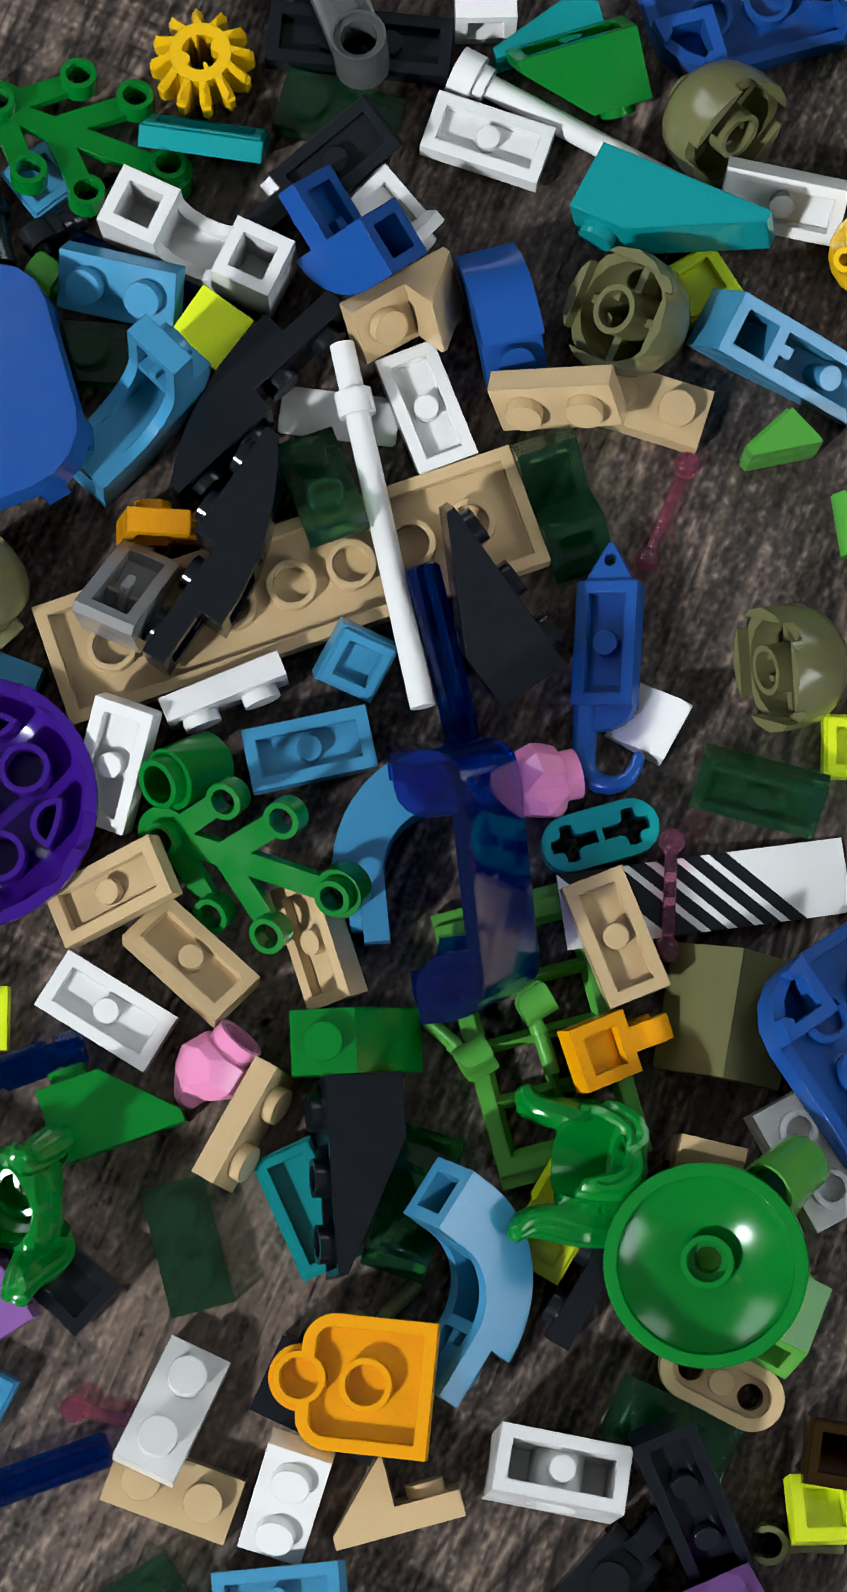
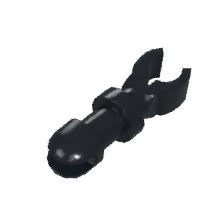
[17,172,119,258]

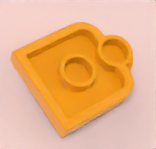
[268,1313,441,1462]

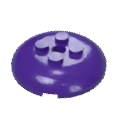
[0,678,98,926]

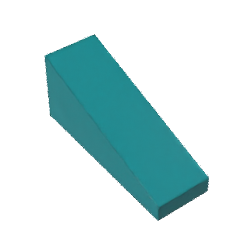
[492,0,604,74]

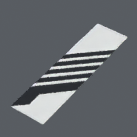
[556,837,847,950]

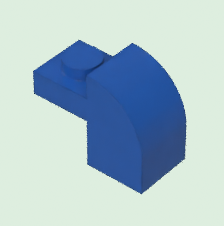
[278,164,428,295]
[454,242,548,389]

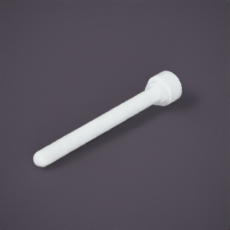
[445,47,682,174]

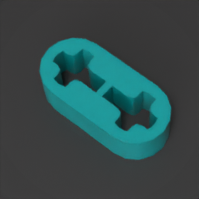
[540,798,660,874]

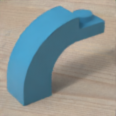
[73,313,211,509]
[332,738,481,948]
[403,1157,533,1408]

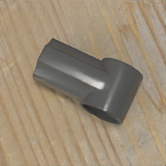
[310,0,390,90]

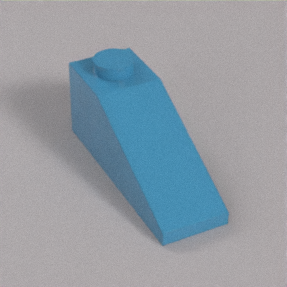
[686,288,847,427]

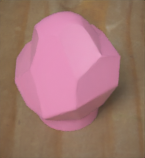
[487,743,585,818]
[174,1019,261,1110]

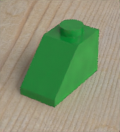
[505,15,653,120]
[289,1007,423,1079]
[35,1062,190,1166]

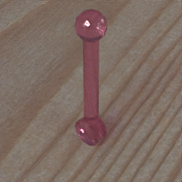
[635,452,700,572]
[655,828,685,963]
[60,1395,132,1427]

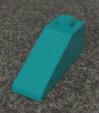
[569,142,775,254]

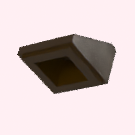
[801,1415,847,1491]

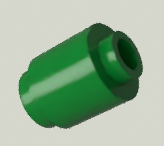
[138,731,234,810]

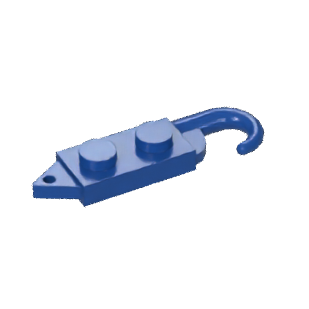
[570,542,645,795]

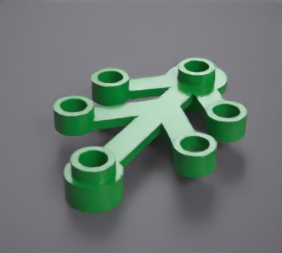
[0,58,193,218]
[138,776,372,954]

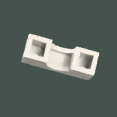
[96,164,298,319]

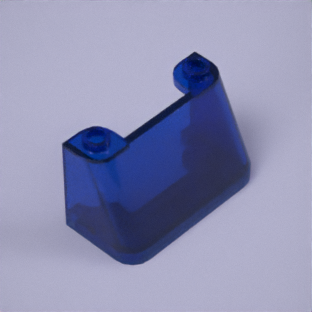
[385,736,540,1025]

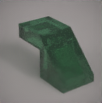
[511,425,616,585]
[360,1122,467,1284]

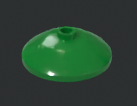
[603,1161,809,1369]

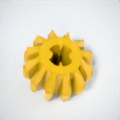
[150,8,255,120]

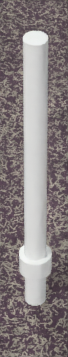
[330,340,435,710]

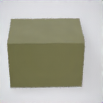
[651,942,788,1091]

